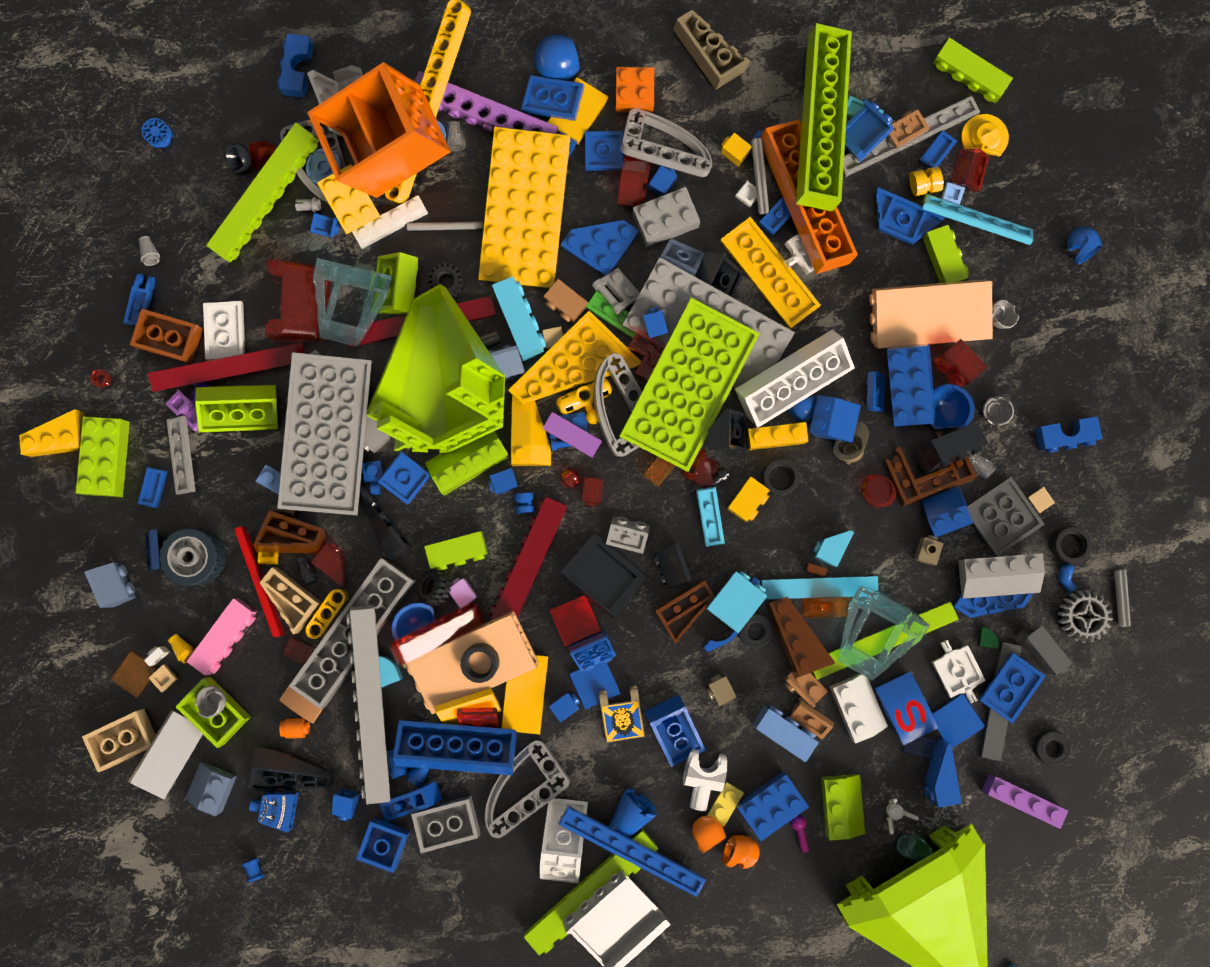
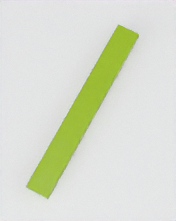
[813,602,959,680]

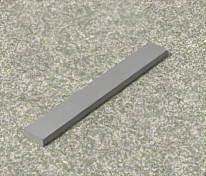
[843,95,980,177]

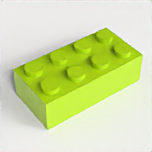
[76,417,130,497]

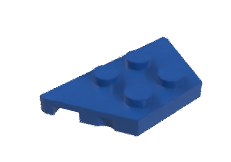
[876,187,945,245]

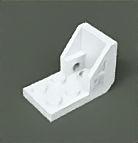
[540,798,588,884]

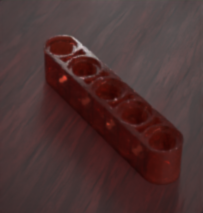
[389,603,484,665]

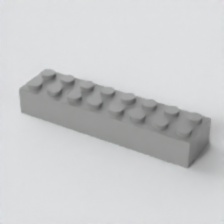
[289,558,416,709]

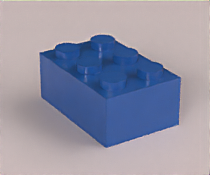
[737,771,809,841]

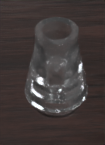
[447,121,466,152]
[968,454,997,479]

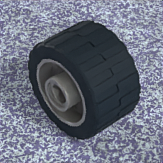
[159,527,226,586]

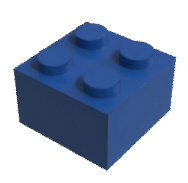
[356,817,410,873]

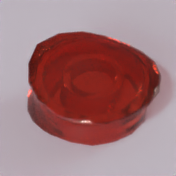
[862,474,896,507]

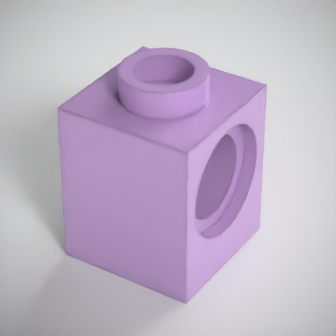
[449,578,478,609]

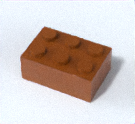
[130,309,203,364]

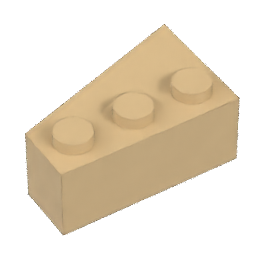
[260,567,322,634]

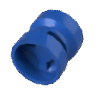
[514,493,535,514]

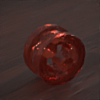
[90,369,111,388]

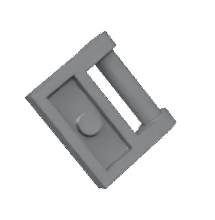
[592,268,640,314]

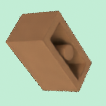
[544,279,588,323]

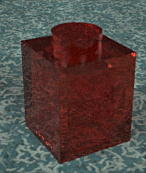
[582,477,603,507]

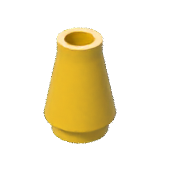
[168,634,195,663]

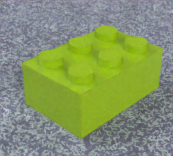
[176,677,251,748]

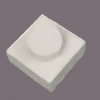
[144,646,170,666]

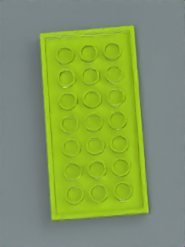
[619,298,760,472]

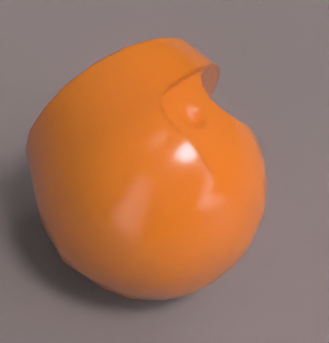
[692,816,726,853]
[722,835,760,869]

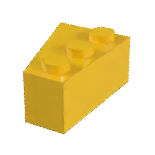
[19,409,85,457]

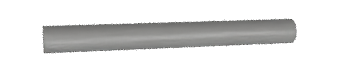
[407,221,483,231]

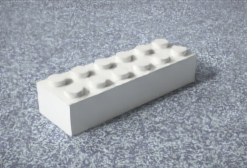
[735,330,854,428]

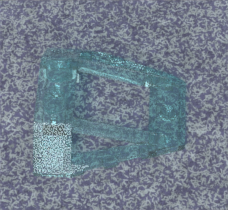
[313,258,392,347]
[838,585,930,680]

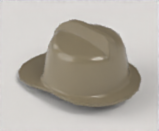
[833,421,869,465]

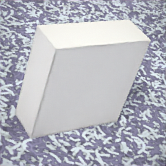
[735,180,757,208]

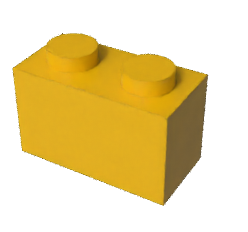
[727,477,769,522]

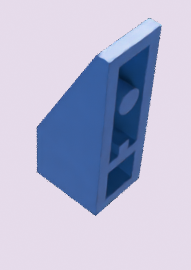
[379,781,443,822]

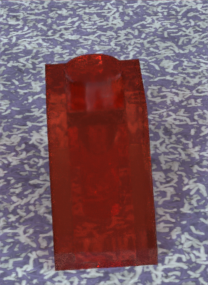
[311,544,347,586]

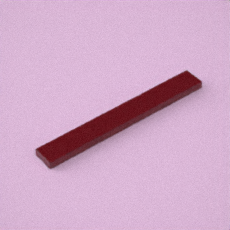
[344,296,496,348]
[148,342,305,392]

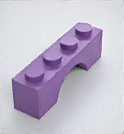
[982,773,1068,829]

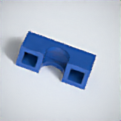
[277,34,313,98]
[1035,416,1102,453]

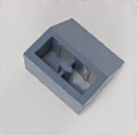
[488,345,525,382]

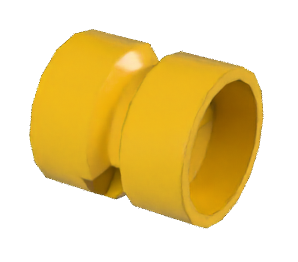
[910,167,943,196]

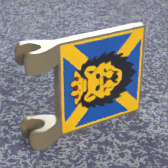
[599,686,645,743]

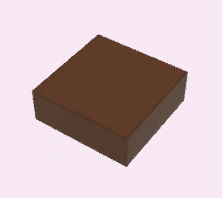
[804,563,827,576]

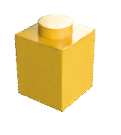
[721,133,752,167]

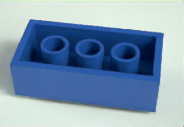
[887,344,936,427]

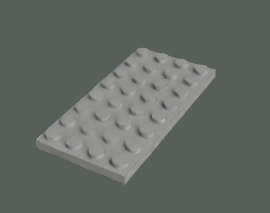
[623,257,795,388]
[277,352,372,515]

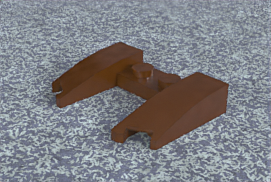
[885,432,977,507]

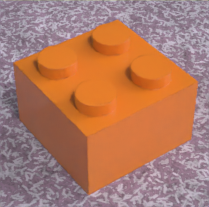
[616,67,654,113]

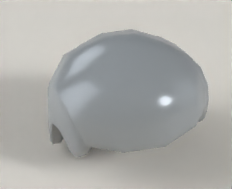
[992,300,1019,329]
[982,396,1014,426]
[195,686,226,718]

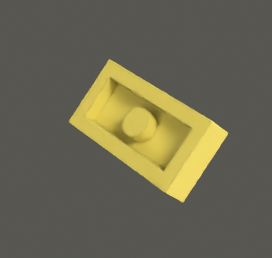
[707,782,744,826]

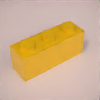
[746,422,808,450]

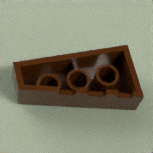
[766,597,835,679]

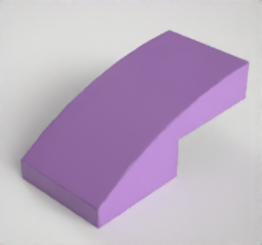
[166,390,198,431]

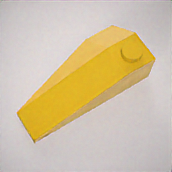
[511,395,551,466]

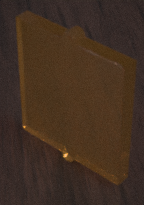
[111,651,158,698]

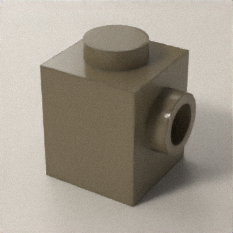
[914,535,943,566]
[706,674,736,706]

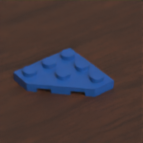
[561,220,639,276]
[953,593,1033,618]

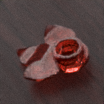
[682,450,720,486]

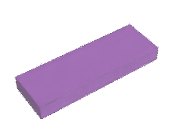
[542,412,602,458]

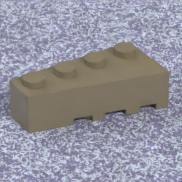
[673,10,750,89]

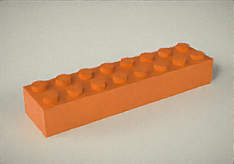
[760,119,858,274]

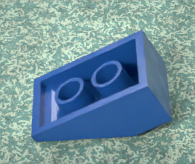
[644,695,706,767]
[923,738,962,807]

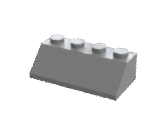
[958,553,1045,599]

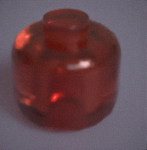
[560,467,581,489]

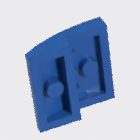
[931,693,985,748]

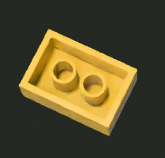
[317,164,380,235]

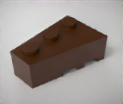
[253,510,326,554]
[654,579,715,644]

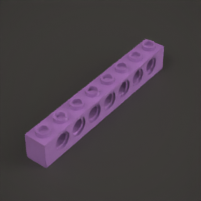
[414,71,559,134]

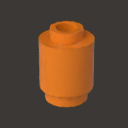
[279,718,310,738]

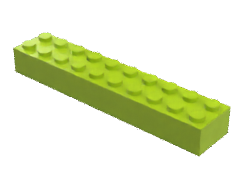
[796,23,852,211]

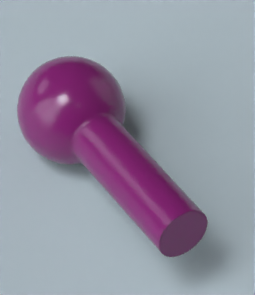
[790,815,809,853]

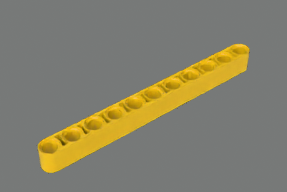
[385,0,471,204]

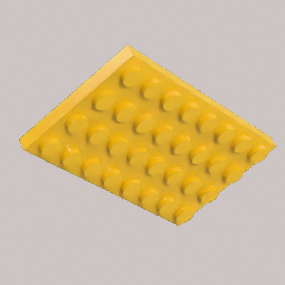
[478,127,570,288]

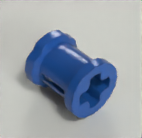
[241,858,264,883]

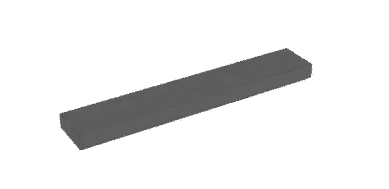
[980,642,1022,761]

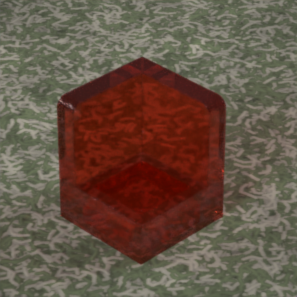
[249,140,276,170]

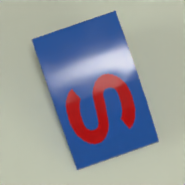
[875,672,938,746]

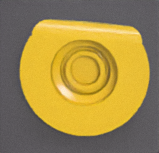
[961,114,1009,156]

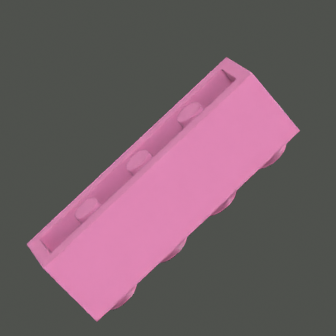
[187,598,257,676]

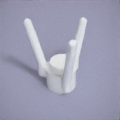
[886,799,919,835]

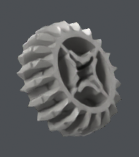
[1057,590,1113,643]

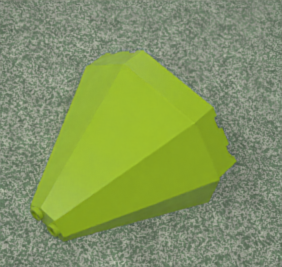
[367,284,505,453]
[837,824,988,967]

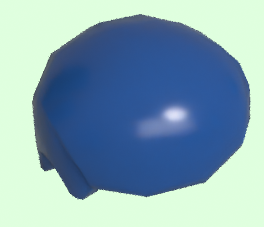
[788,395,817,422]

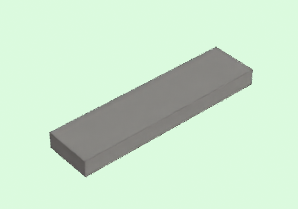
[166,416,196,495]

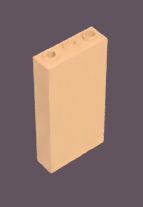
[869,279,992,348]
[406,611,539,714]

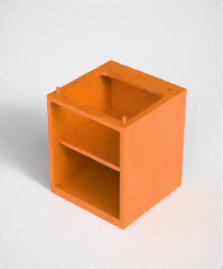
[307,62,451,198]

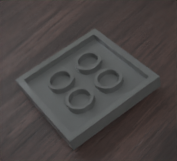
[967,477,1045,557]

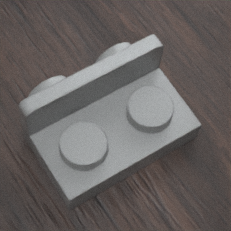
[606,516,650,554]

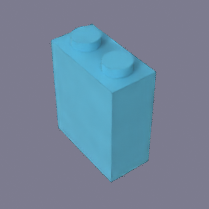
[706,571,767,633]

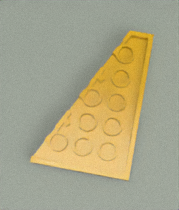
[508,311,642,405]

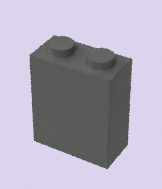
[1015,624,1072,675]

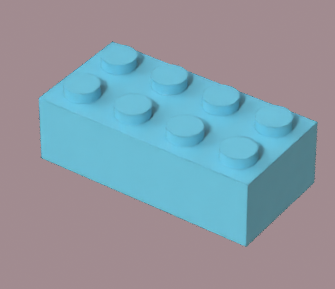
[492,276,546,362]

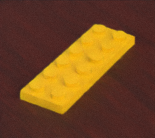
[720,217,821,329]

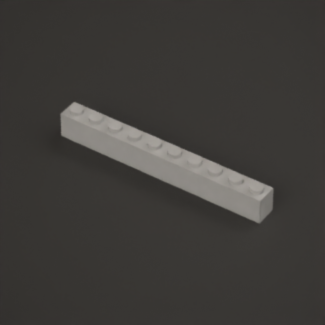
[346,605,390,804]

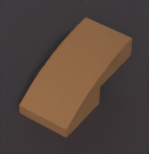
[279,686,323,723]

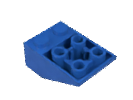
[569,630,616,671]

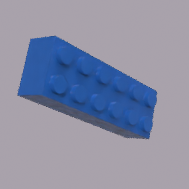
[393,720,517,775]

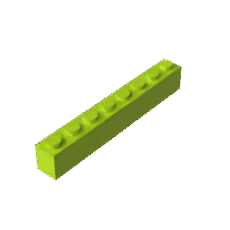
[206,123,319,262]
[524,828,658,955]

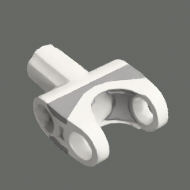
[683,749,727,811]

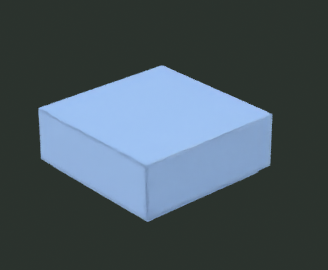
[941,182,965,205]

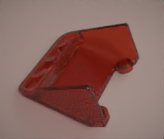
[265,259,331,341]

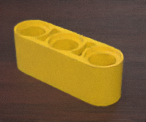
[306,589,349,639]

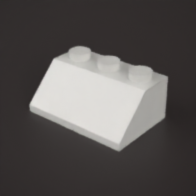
[829,672,888,743]

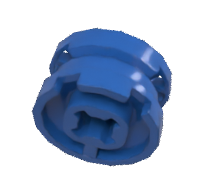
[142,118,173,148]

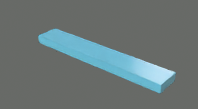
[922,194,1033,245]
[761,576,879,599]

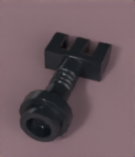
[689,467,730,500]

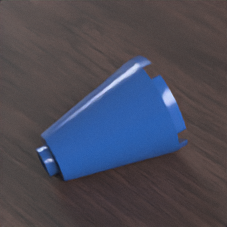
[609,788,657,838]

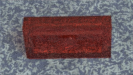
[952,148,989,192]

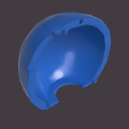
[534,34,580,81]
[931,384,975,429]
[392,602,440,652]

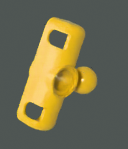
[556,378,612,424]

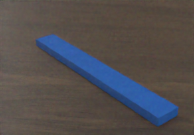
[558,805,706,897]

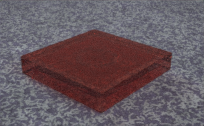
[457,707,500,728]

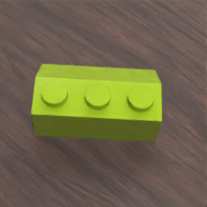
[372,252,418,315]
[821,774,865,840]

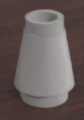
[138,236,160,266]

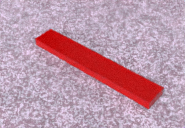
[234,526,285,638]

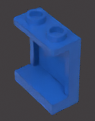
[845,99,894,162]

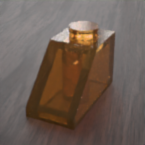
[803,597,849,618]

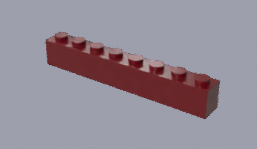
[485,497,568,623]

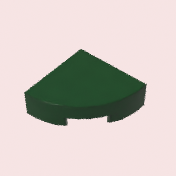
[978,627,999,649]

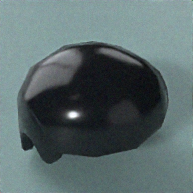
[225,143,252,173]

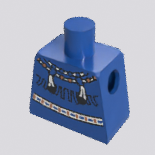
[249,791,299,832]

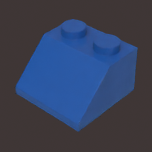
[809,395,861,443]
[922,486,974,537]

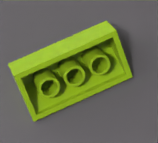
[195,385,278,432]
[425,431,510,496]

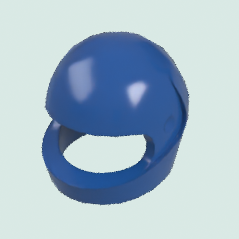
[1067,227,1102,265]

